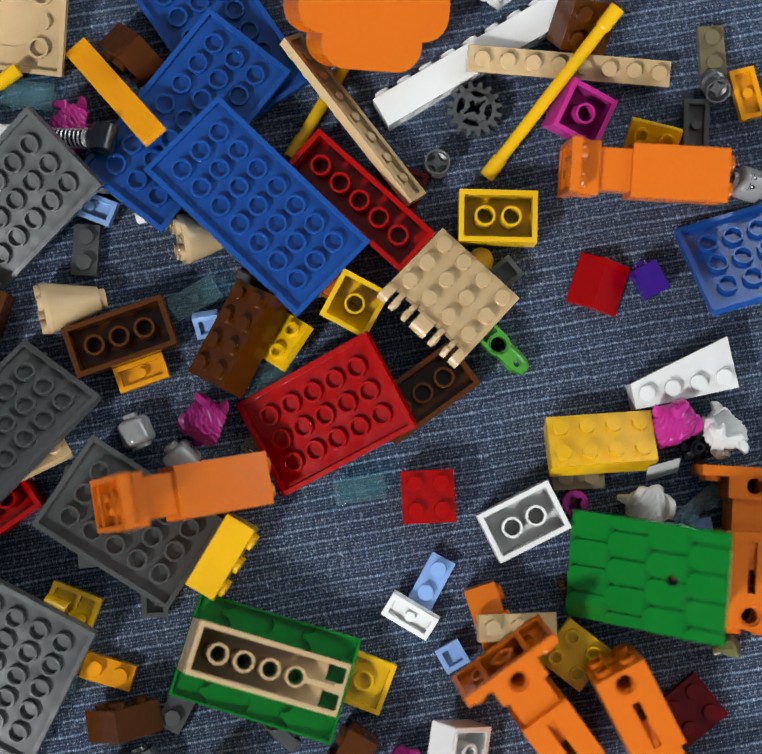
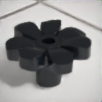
[679,432,712,464]

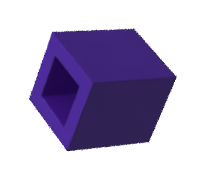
[628,258,671,301]

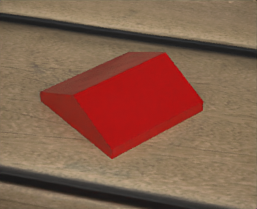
[565,252,630,317]

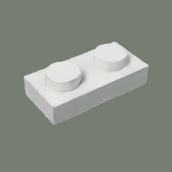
[381,590,440,641]

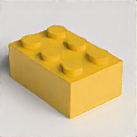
[457,189,538,247]
[185,512,260,601]

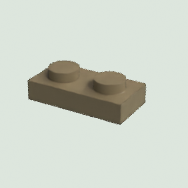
[695,25,727,79]
[551,473,605,491]

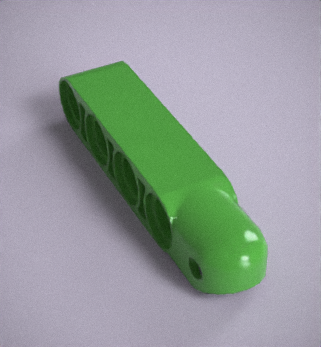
[478,325,529,376]

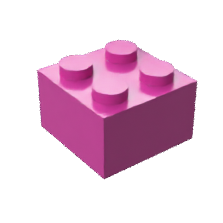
[541,77,618,140]

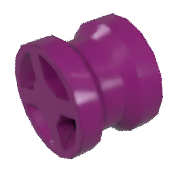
[560,490,589,516]

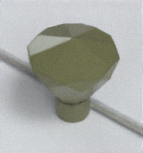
[711,633,741,659]

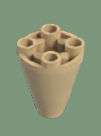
[169,213,224,265]
[33,282,108,335]

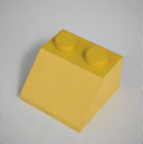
[319,269,384,335]

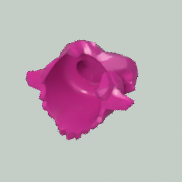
[50,95,89,154]
[177,392,229,447]
[652,398,704,450]

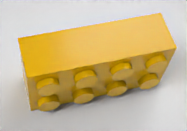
[543,410,659,477]

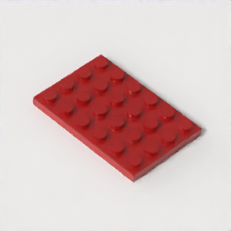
[236,331,418,497]

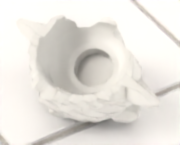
[701,401,750,459]
[617,484,679,522]

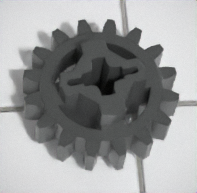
[446,81,502,139]

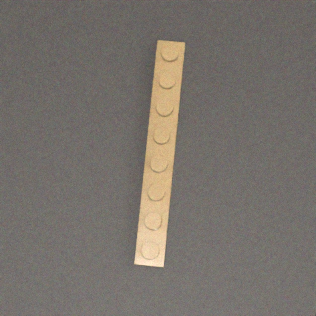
[280,32,427,207]
[466,44,672,88]

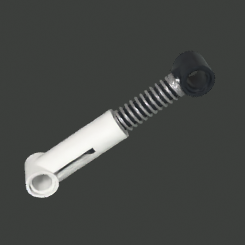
[0,121,118,156]

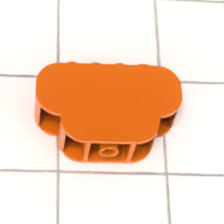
[283,0,450,73]

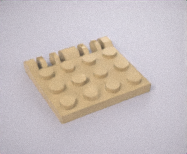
[0,0,69,77]
[376,228,520,369]

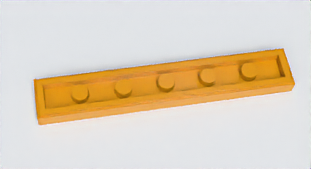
[65,37,167,147]

